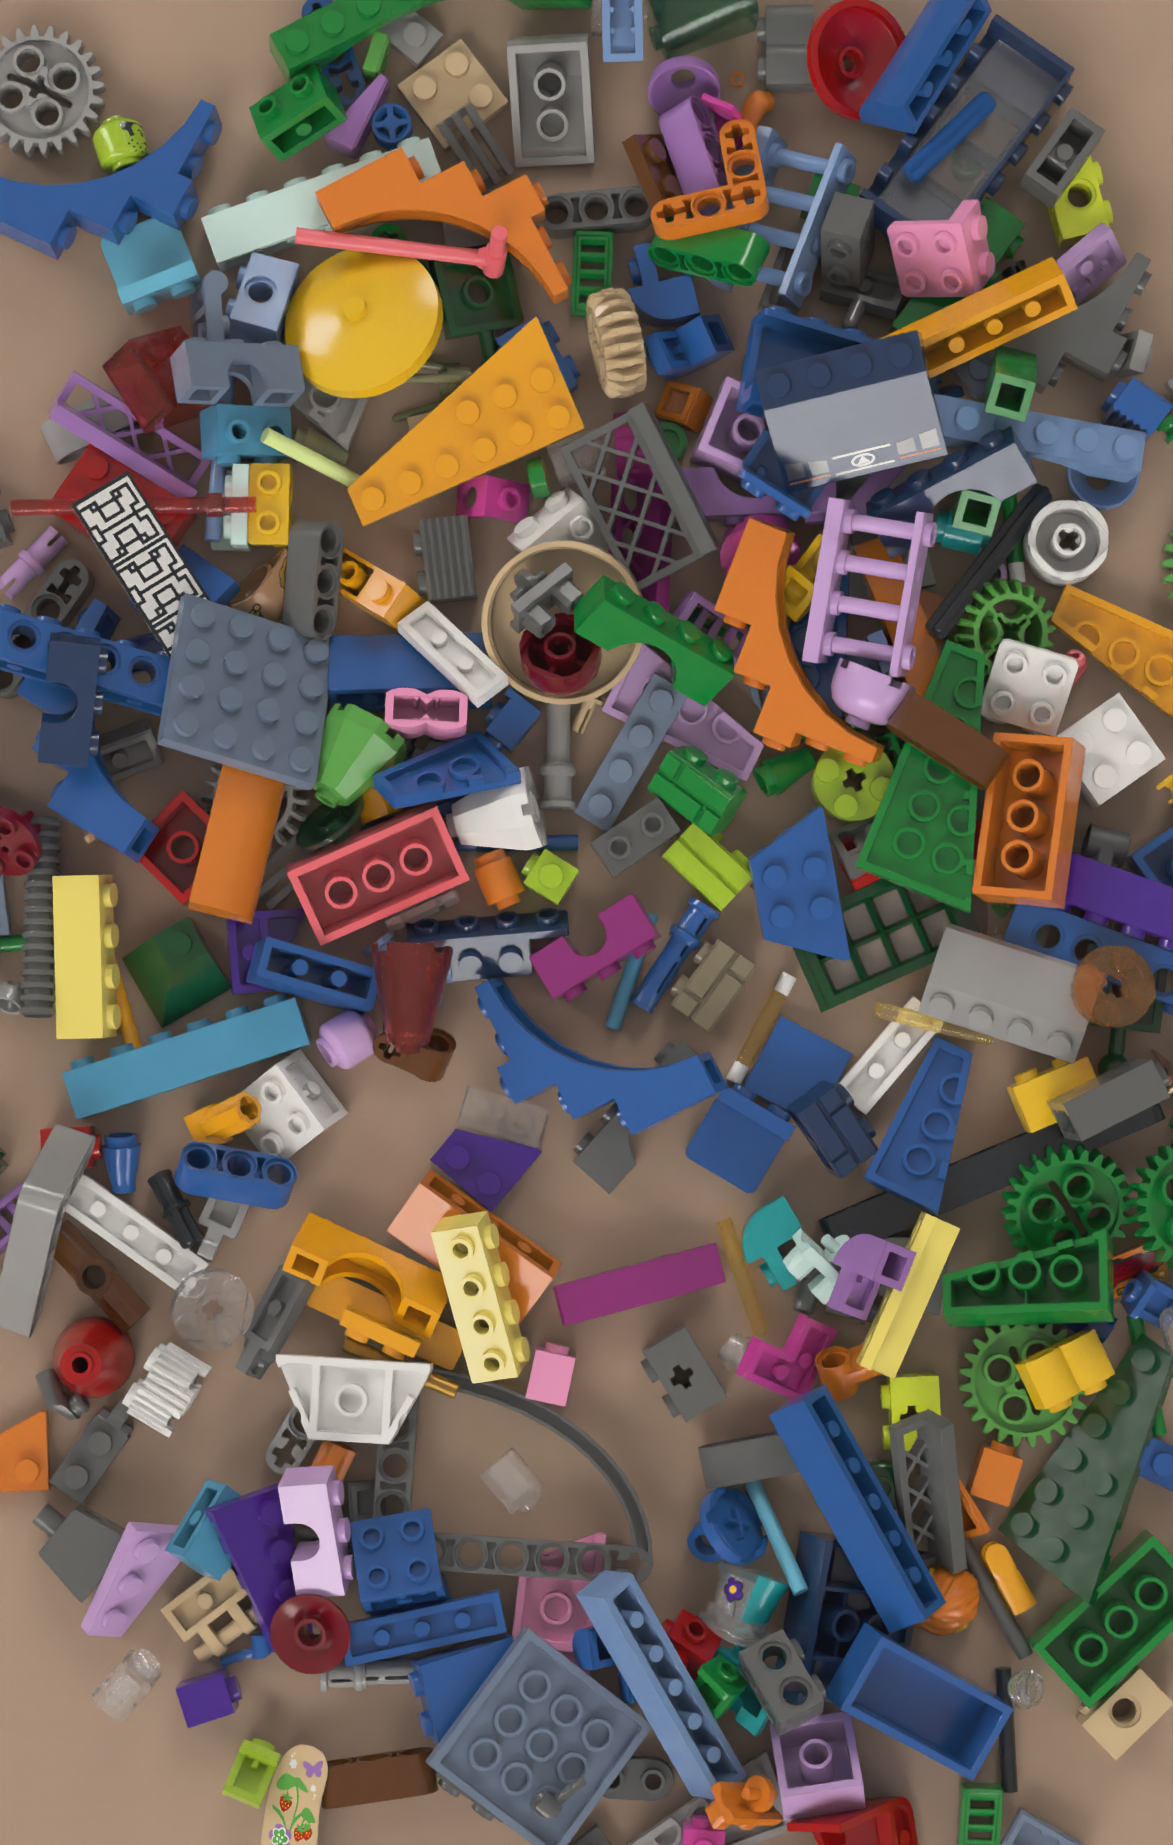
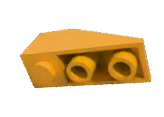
[339,548,426,631]

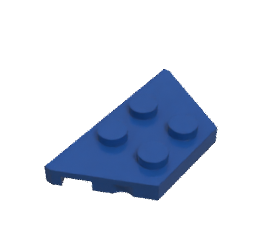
[748,806,851,961]

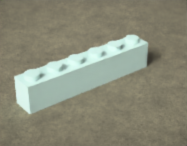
[201,137,441,272]

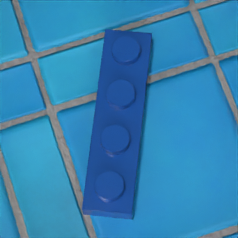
[344,1589,507,1667]

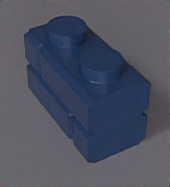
[786,1080,878,1178]

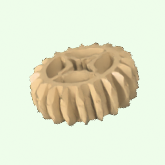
[585,288,647,399]

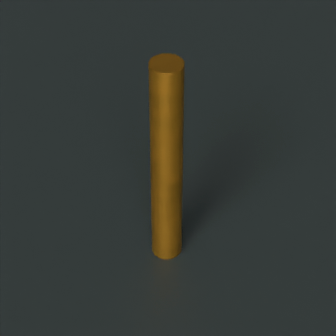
[342,1337,460,1399]

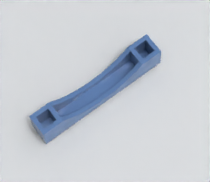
[934,394,1146,483]

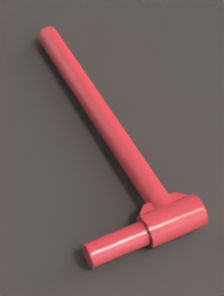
[295,225,508,279]

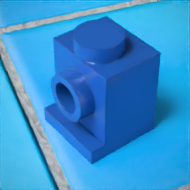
[484,687,541,754]

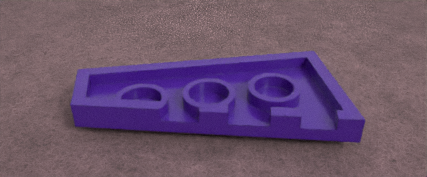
[204,1483,314,1653]

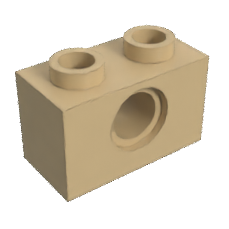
[1076,1665,1173,1761]

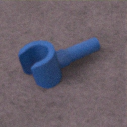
[220,1632,272,1667]

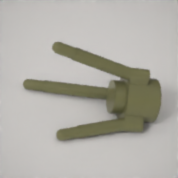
[392,360,471,423]

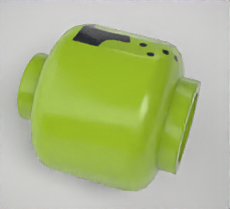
[93,115,150,175]

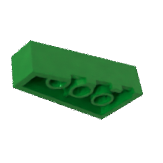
[943,1229,1114,1327]

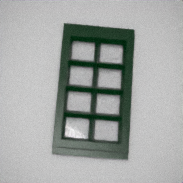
[792,879,980,1013]

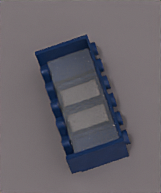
[859,14,1075,236]

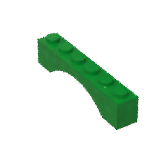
[269,0,445,82]

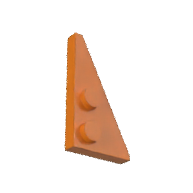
[0,1410,51,1492]

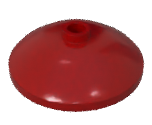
[807,0,905,122]

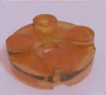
[1070,945,1156,1029]

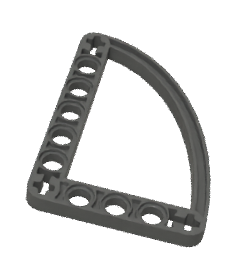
[372,1369,653,1583]

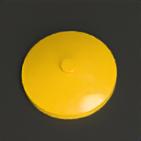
[285,250,443,399]

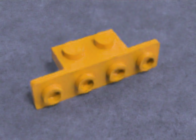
[306,1277,463,1371]

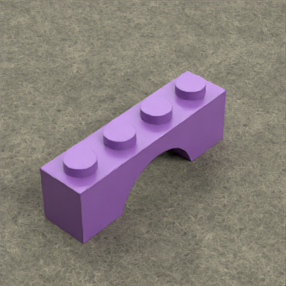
[675,467,837,528]

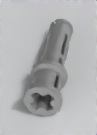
[540,703,576,811]
[320,1658,415,1692]

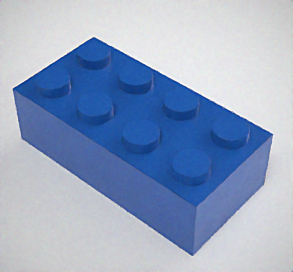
[826,1622,1014,1781]

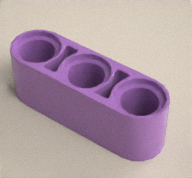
[659,95,731,216]

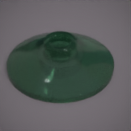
[296,795,365,850]

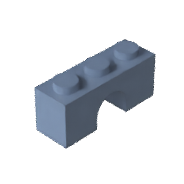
[170,337,305,407]

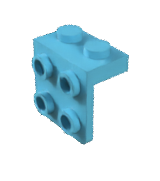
[100,218,202,315]

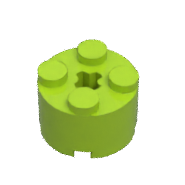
[811,747,894,823]

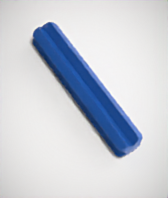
[902,91,996,184]

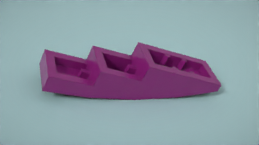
[553,1243,726,1326]

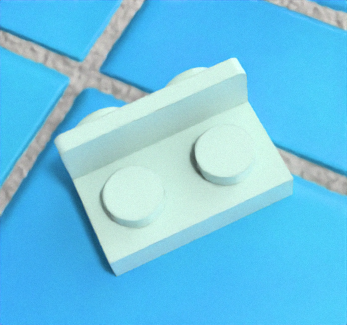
[211,464,252,552]

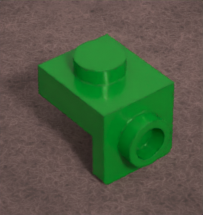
[694,1654,749,1720]

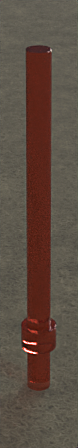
[10,493,257,517]

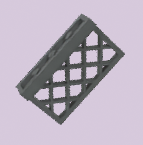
[560,402,722,591]

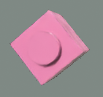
[525,1342,576,1407]

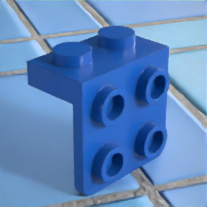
[738,428,826,521]
[685,1083,796,1193]

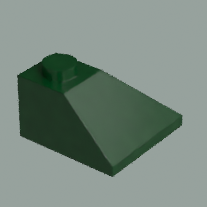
[122,916,231,1028]

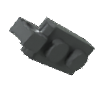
[235,1264,316,1379]
[48,1395,133,1505]

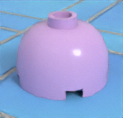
[831,658,915,731]

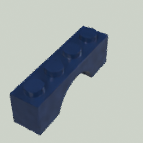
[866,426,1038,559]

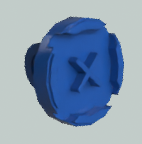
[687,1487,768,1566]

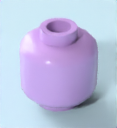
[316,1009,379,1069]

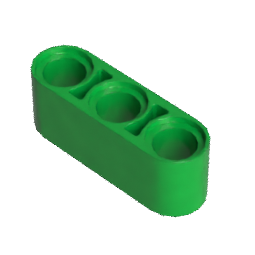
[647,216,770,287]

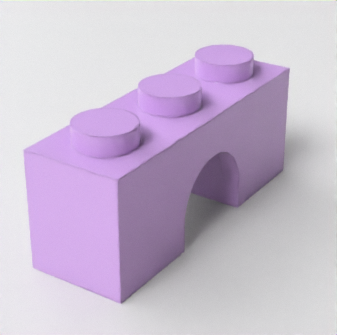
[278,1465,356,1597]

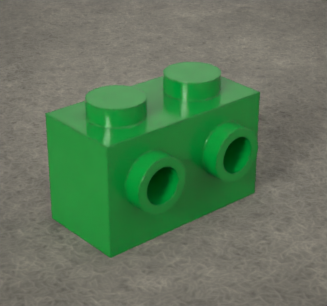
[249,64,348,162]

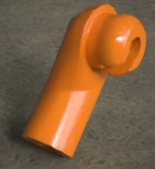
[740,90,775,132]

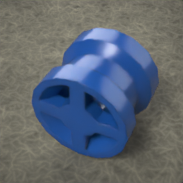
[371,103,413,151]

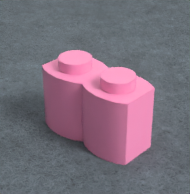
[385,688,468,741]

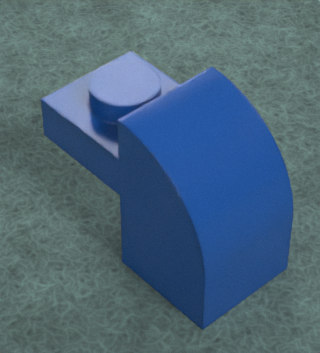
[628,243,700,328]
[643,314,735,381]

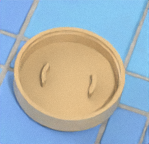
[481,540,643,705]

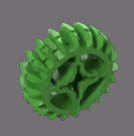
[948,578,1057,686]

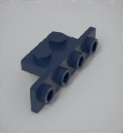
[407,908,569,982]

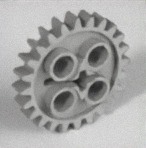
[0,25,106,158]

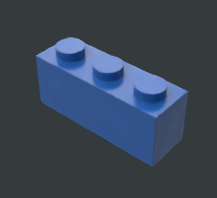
[246,936,383,1015]

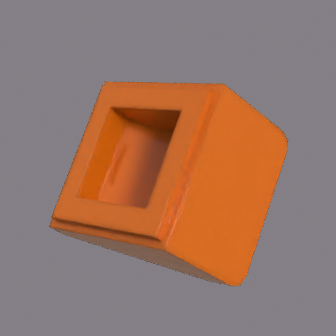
[654,380,713,433]

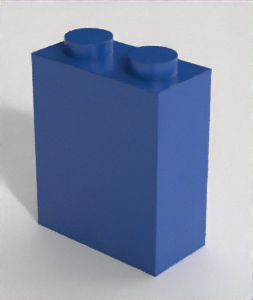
[408,1632,514,1744]

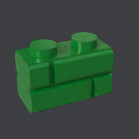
[647,746,748,836]

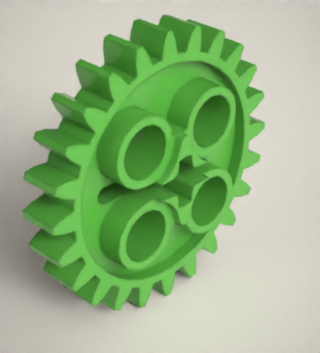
[958,1324,1087,1448]

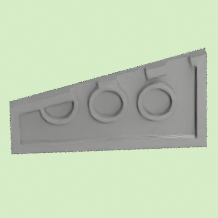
[627,1749,792,1845]

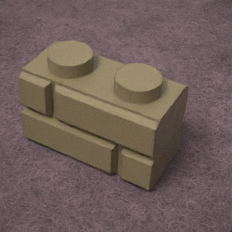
[668,939,757,1033]

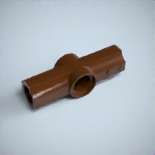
[54,1219,151,1333]

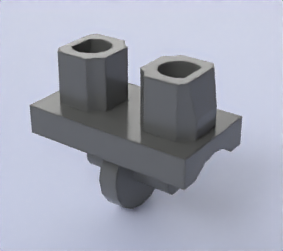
[510,562,583,639]

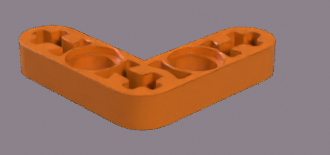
[651,119,769,240]

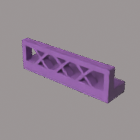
[48,370,211,504]

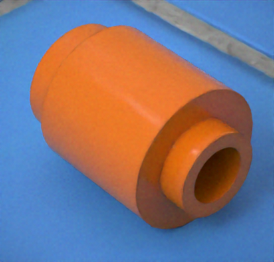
[474,848,525,911]

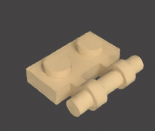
[160,1566,258,1664]

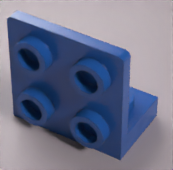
[350,1508,447,1614]

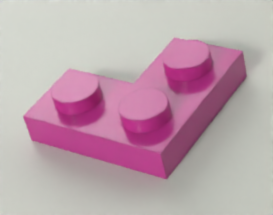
[735,1313,838,1399]

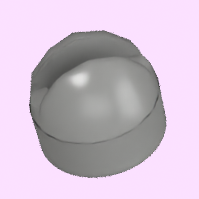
[0,980,24,1015]

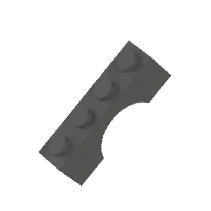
[572,1040,698,1194]

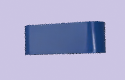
[174,1141,298,1209]

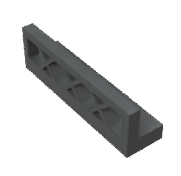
[889,1409,967,1574]

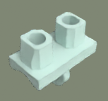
[783,1228,850,1305]

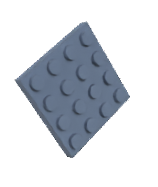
[157,593,329,791]
[425,1626,652,1845]

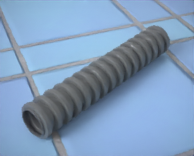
[19,816,63,1018]

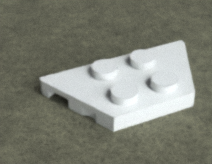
[276,1353,433,1445]

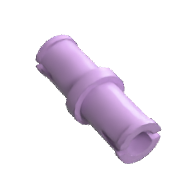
[0,525,69,601]

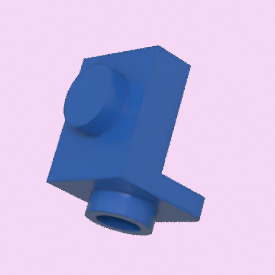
[1120,1269,1173,1330]

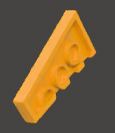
[1049,584,1173,719]

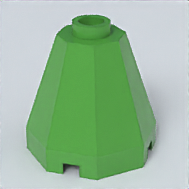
[313,703,407,808]

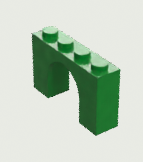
[952,345,1037,537]

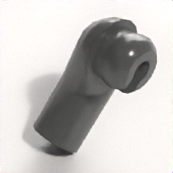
[35,1368,90,1420]

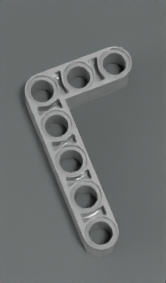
[0,1123,96,1338]

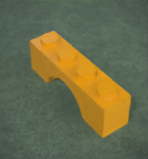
[282,1212,449,1339]

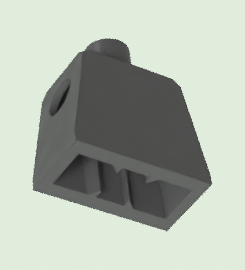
[32,1503,125,1603]

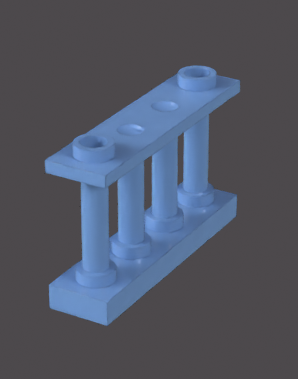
[706,125,857,309]

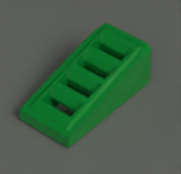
[571,230,614,317]
[957,1782,1003,1845]

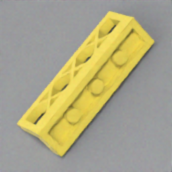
[856,1211,960,1379]

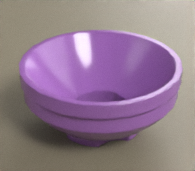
[647,56,721,116]

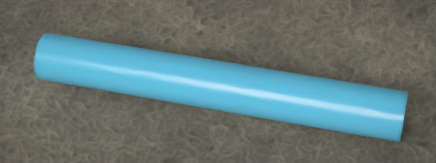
[744,1480,808,1596]

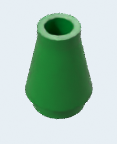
[753,747,816,797]

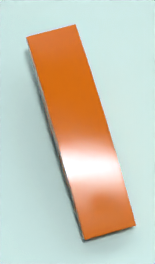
[853,537,940,697]

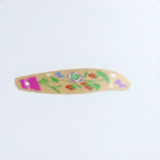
[261,1744,328,1845]

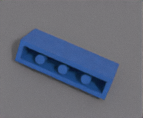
[859,0,992,134]
[328,633,492,711]

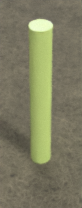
[260,427,361,487]

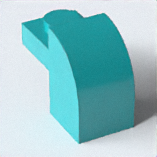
[741,1194,804,1291]

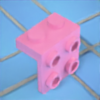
[887,200,995,297]

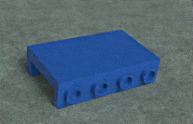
[736,306,876,419]

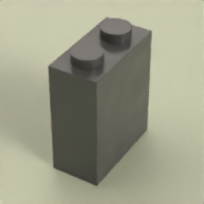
[1047,1058,1170,1142]

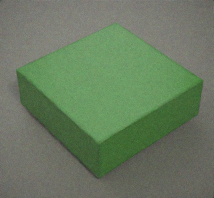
[362,31,391,82]

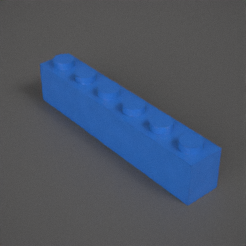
[769,1384,946,1633]

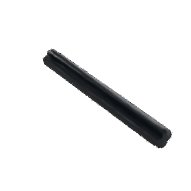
[925,483,1052,640]

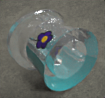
[698,1559,789,1647]

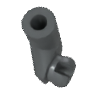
[794,1268,821,1315]

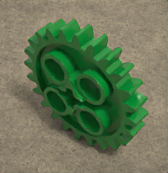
[1127,1141,1173,1269]
[1001,1143,1134,1253]

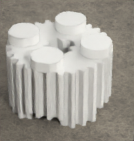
[122,1342,212,1438]

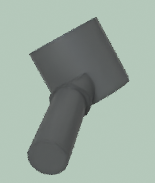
[530,1776,587,1819]

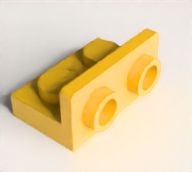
[248,463,294,551]

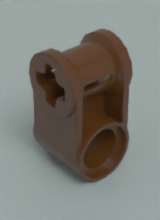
[372,1012,456,1082]

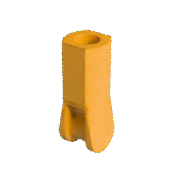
[980,1541,1037,1616]

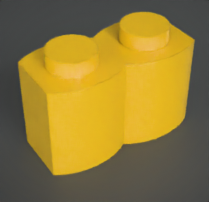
[1015,1329,1115,1413]

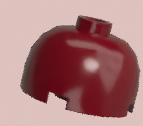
[519,613,602,696]

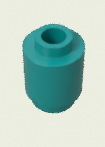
[935,507,991,556]

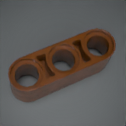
[886,690,1009,790]
[321,1747,439,1809]

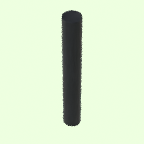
[995,1667,1018,1793]

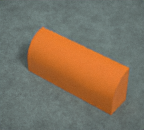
[188,764,286,924]
[387,1169,563,1325]

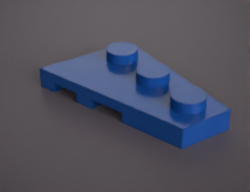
[373,730,521,809]

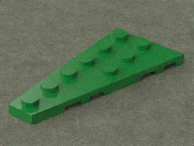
[855,640,985,914]

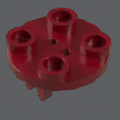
[0,806,42,876]

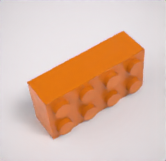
[972,732,1086,909]

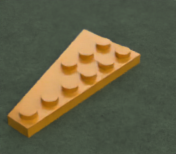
[347,316,585,527]

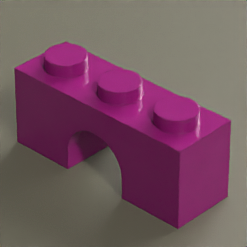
[528,894,662,1002]

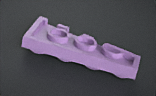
[601,644,765,782]

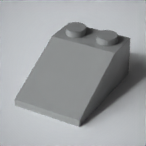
[507,33,595,168]

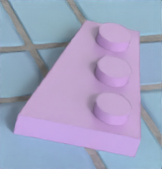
[81,1521,180,1637]

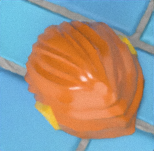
[910,1566,980,1636]

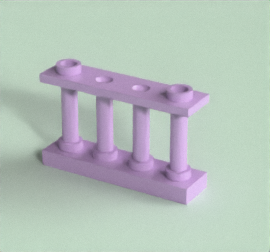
[802,497,937,677]

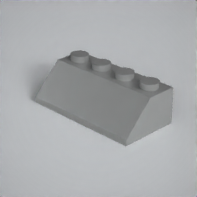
[918,923,1104,1063]

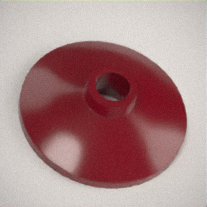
[270,1594,351,1674]

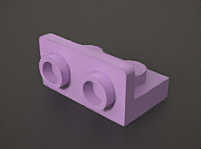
[1056,222,1127,305]

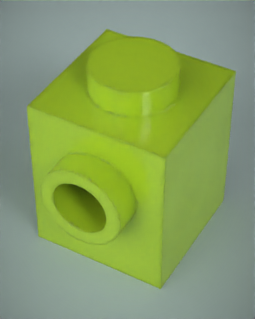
[521,849,579,907]

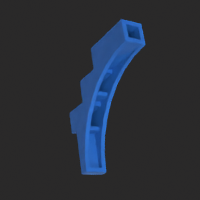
[0,99,222,260]
[16,598,160,863]
[475,978,728,1135]

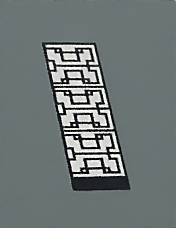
[71,472,211,659]

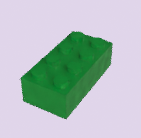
[1027,1529,1173,1709]

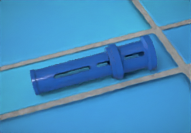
[630,896,721,1014]

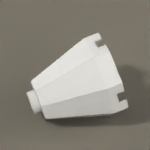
[446,766,547,851]

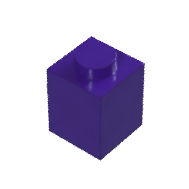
[176,1667,242,1728]

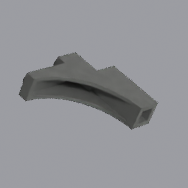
[974,252,1152,394]

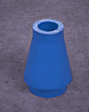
[101,1132,142,1194]

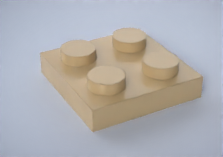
[397,38,509,153]

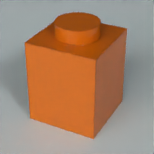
[966,1440,1023,1507]

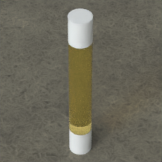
[726,972,797,1085]

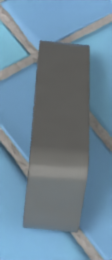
[0,559,95,699]

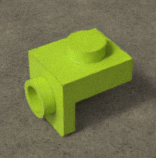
[221,1738,281,1809]

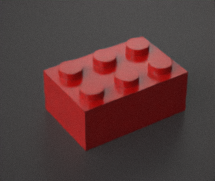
[46,444,198,547]

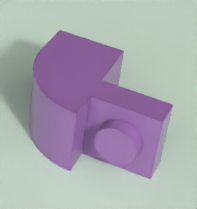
[827,1234,916,1321]

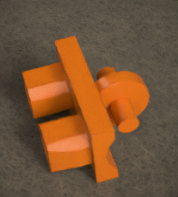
[705,1775,783,1830]

